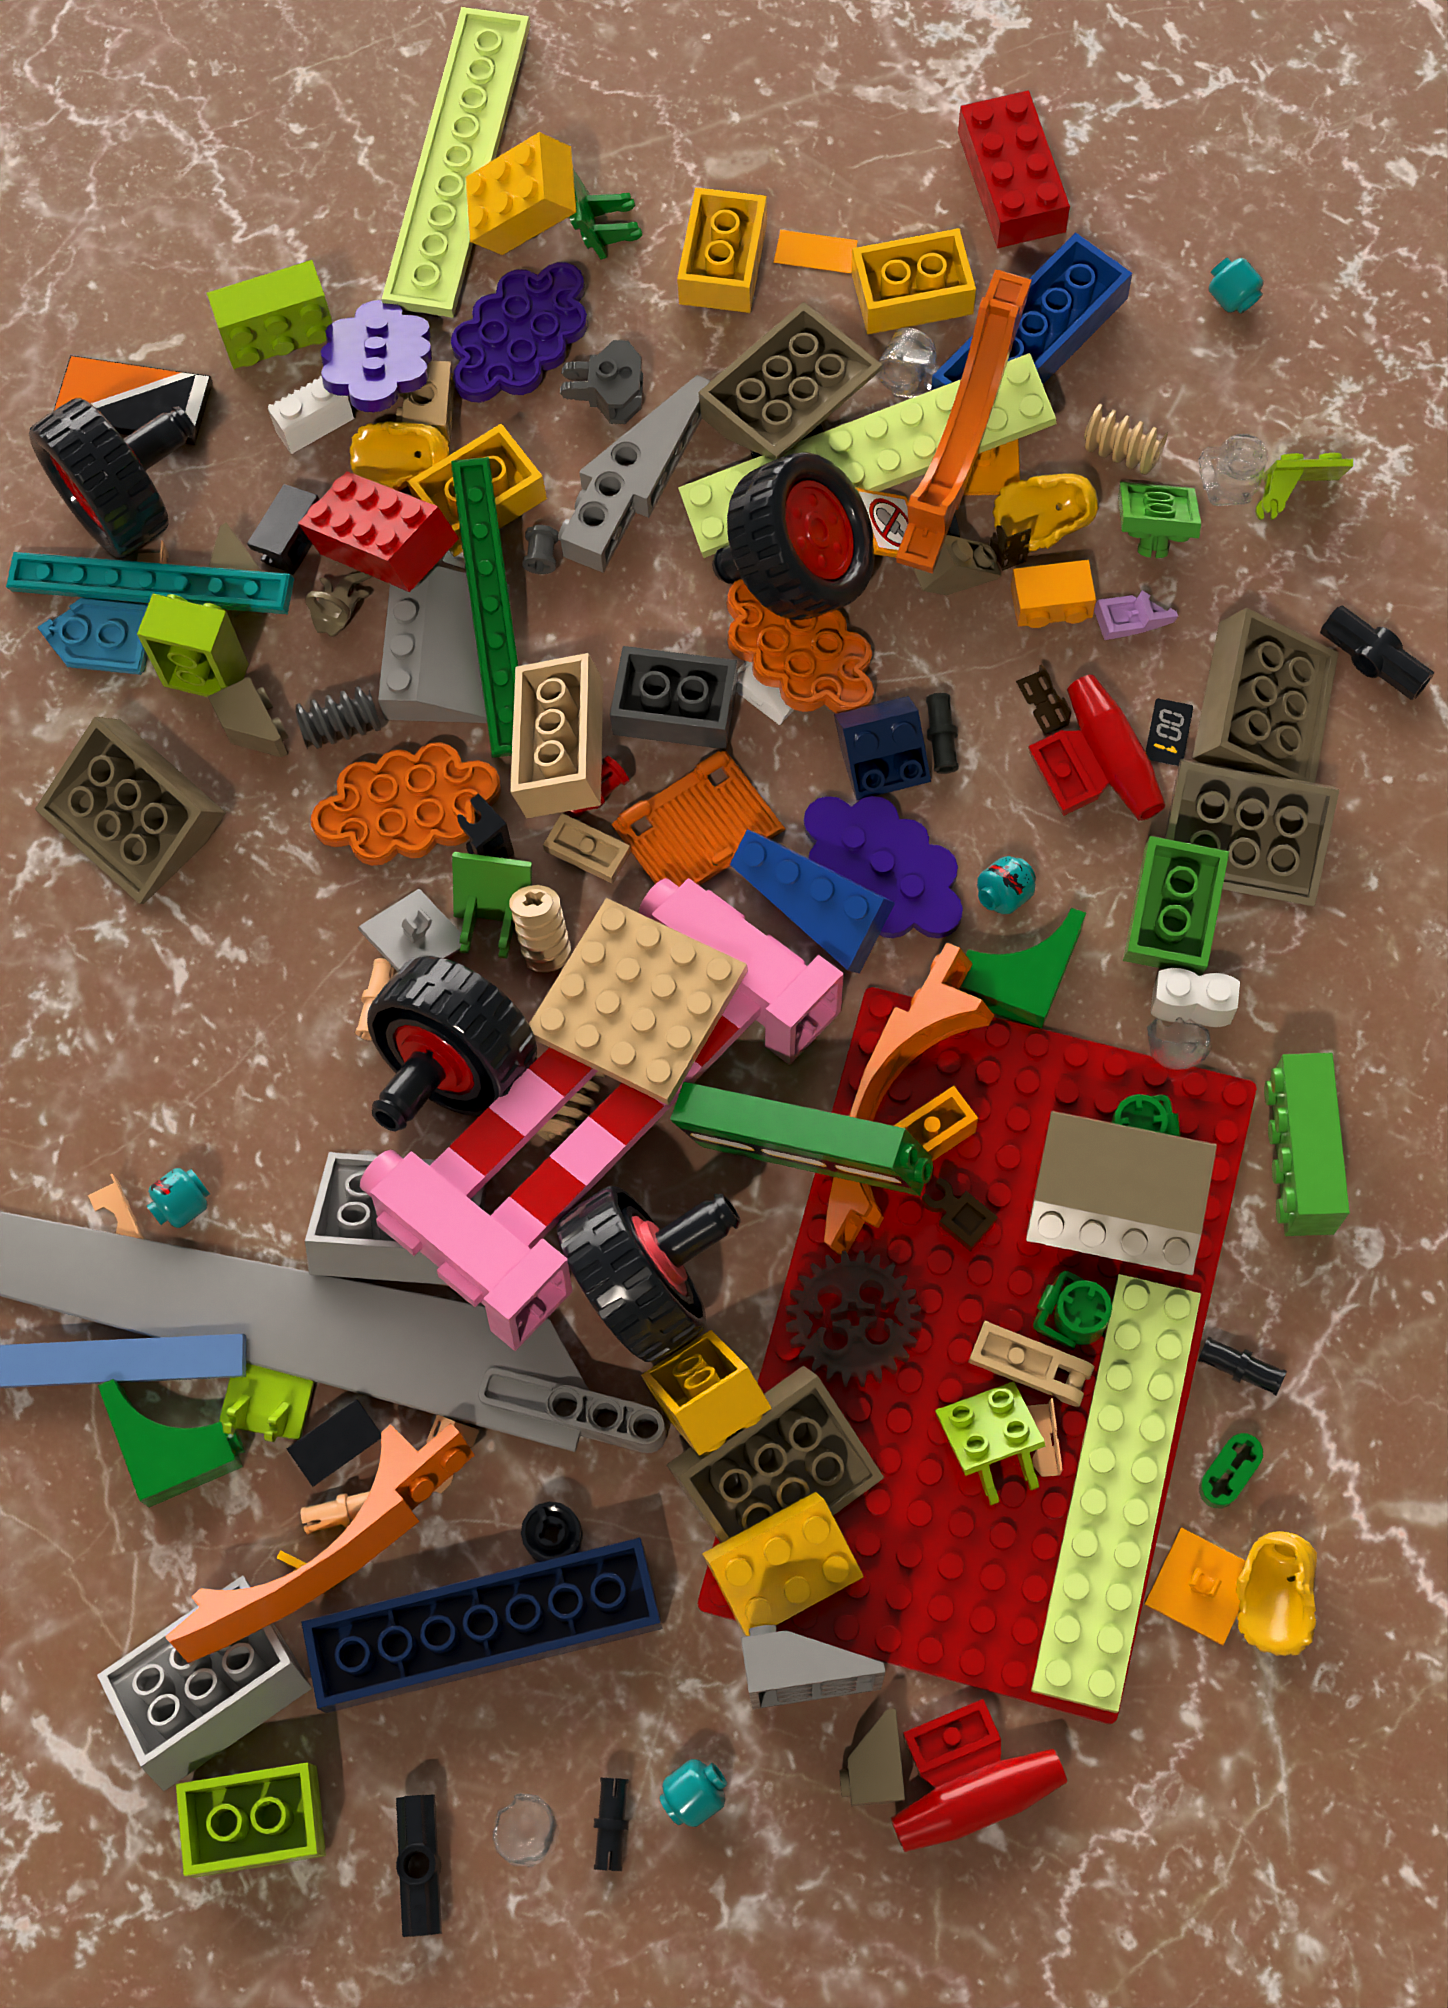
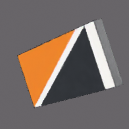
[53,355,213,445]

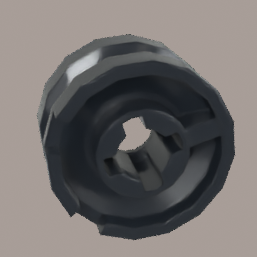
[521,1501,583,1562]

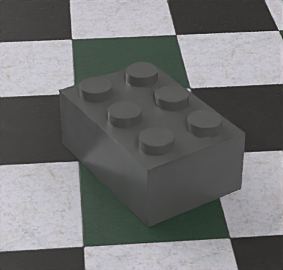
[610,646,738,750]

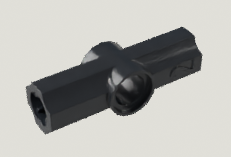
[1320,605,1435,700]
[396,1794,442,1937]

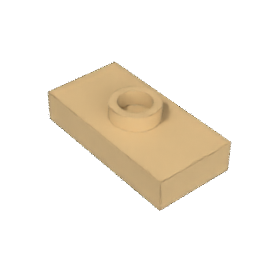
[543,813,631,884]

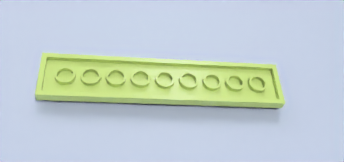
[382,7,530,318]
[678,353,1057,558]
[1031,1274,1201,1713]

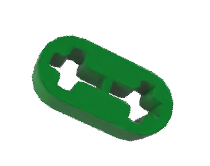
[1199,1433,1263,1509]

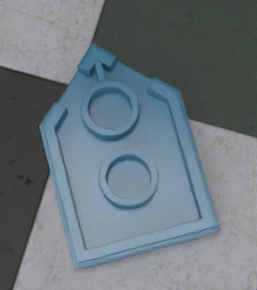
[37,598,148,675]

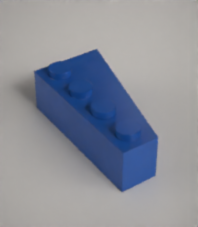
[730,829,895,973]

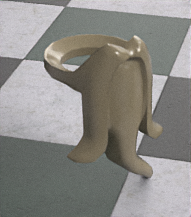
[305,572,371,637]

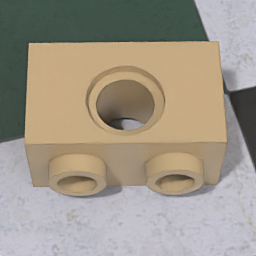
[396,361,455,445]

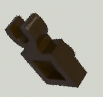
[922,1178,998,1252]

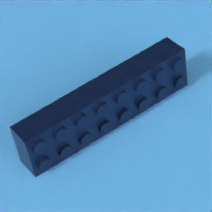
[301,1537,663,1713]

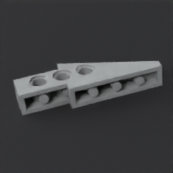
[558,375,710,573]

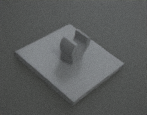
[358,889,462,971]

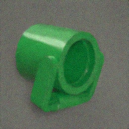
[1111,1094,1181,1137]
[1033,1271,1112,1350]

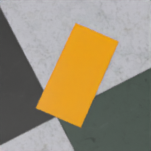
[773,230,858,274]

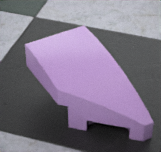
[1094,590,1178,640]

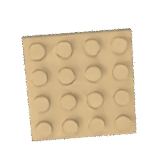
[529,898,748,1105]

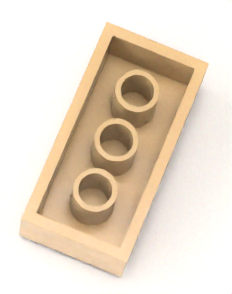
[510,653,603,818]

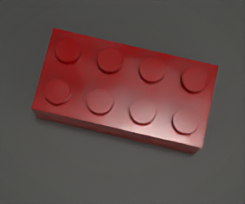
[958,90,1070,249]
[298,471,459,592]

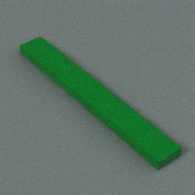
[451,457,518,758]

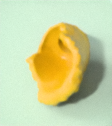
[349,421,450,491]
[992,473,1098,552]
[1236,1531,1317,1656]

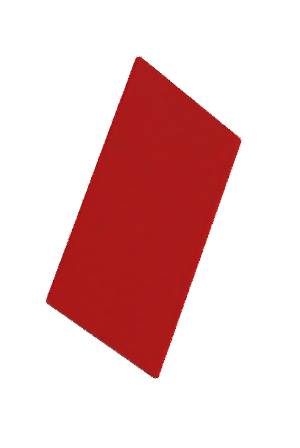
[697,987,1257,1724]

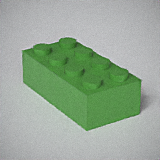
[1264,1053,1350,1236]

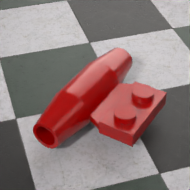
[1028,675,1166,821]
[890,1699,1067,1852]

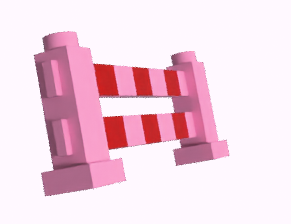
[360,878,843,1351]

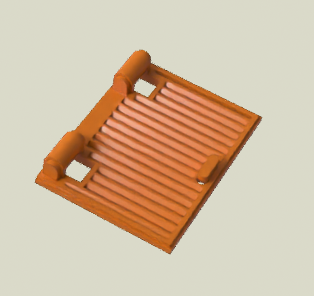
[611,750,786,887]

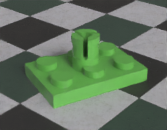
[1118,482,1201,558]

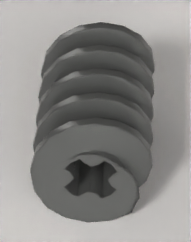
[295,686,381,749]

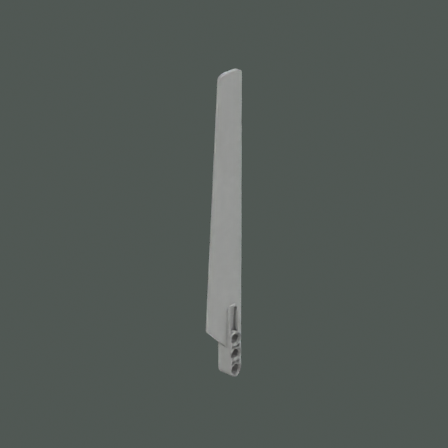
[0,1211,667,1453]

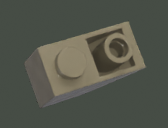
[913,535,1002,596]
[208,677,289,757]

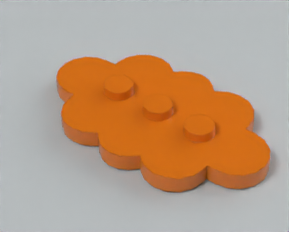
[726,579,874,714]
[311,742,501,866]

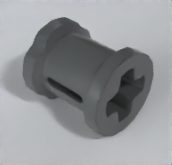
[522,525,559,574]

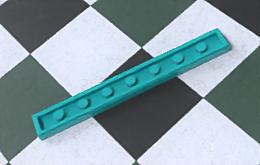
[6,552,295,615]

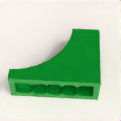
[959,907,1086,1029]
[98,1379,245,1508]

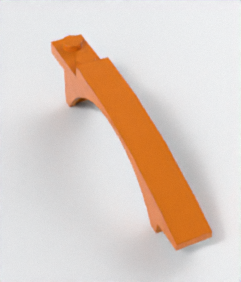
[896,269,1032,574]
[824,943,994,1258]
[165,1423,475,1663]

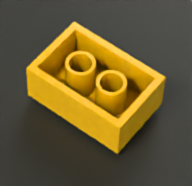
[466,132,576,255]
[677,187,767,313]
[852,228,976,335]
[408,424,547,557]
[641,1330,772,1456]
[702,1492,864,1636]

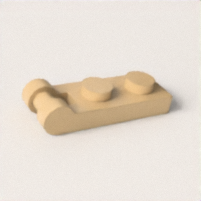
[969,1321,1094,1407]

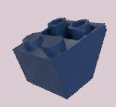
[834,696,931,800]

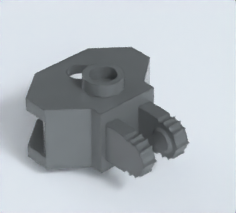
[560,340,644,424]

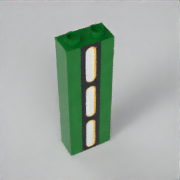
[670,1082,933,1196]

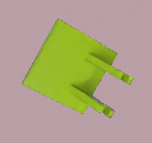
[1255,453,1354,520]
[219,1363,315,1442]
[935,1381,1046,1505]

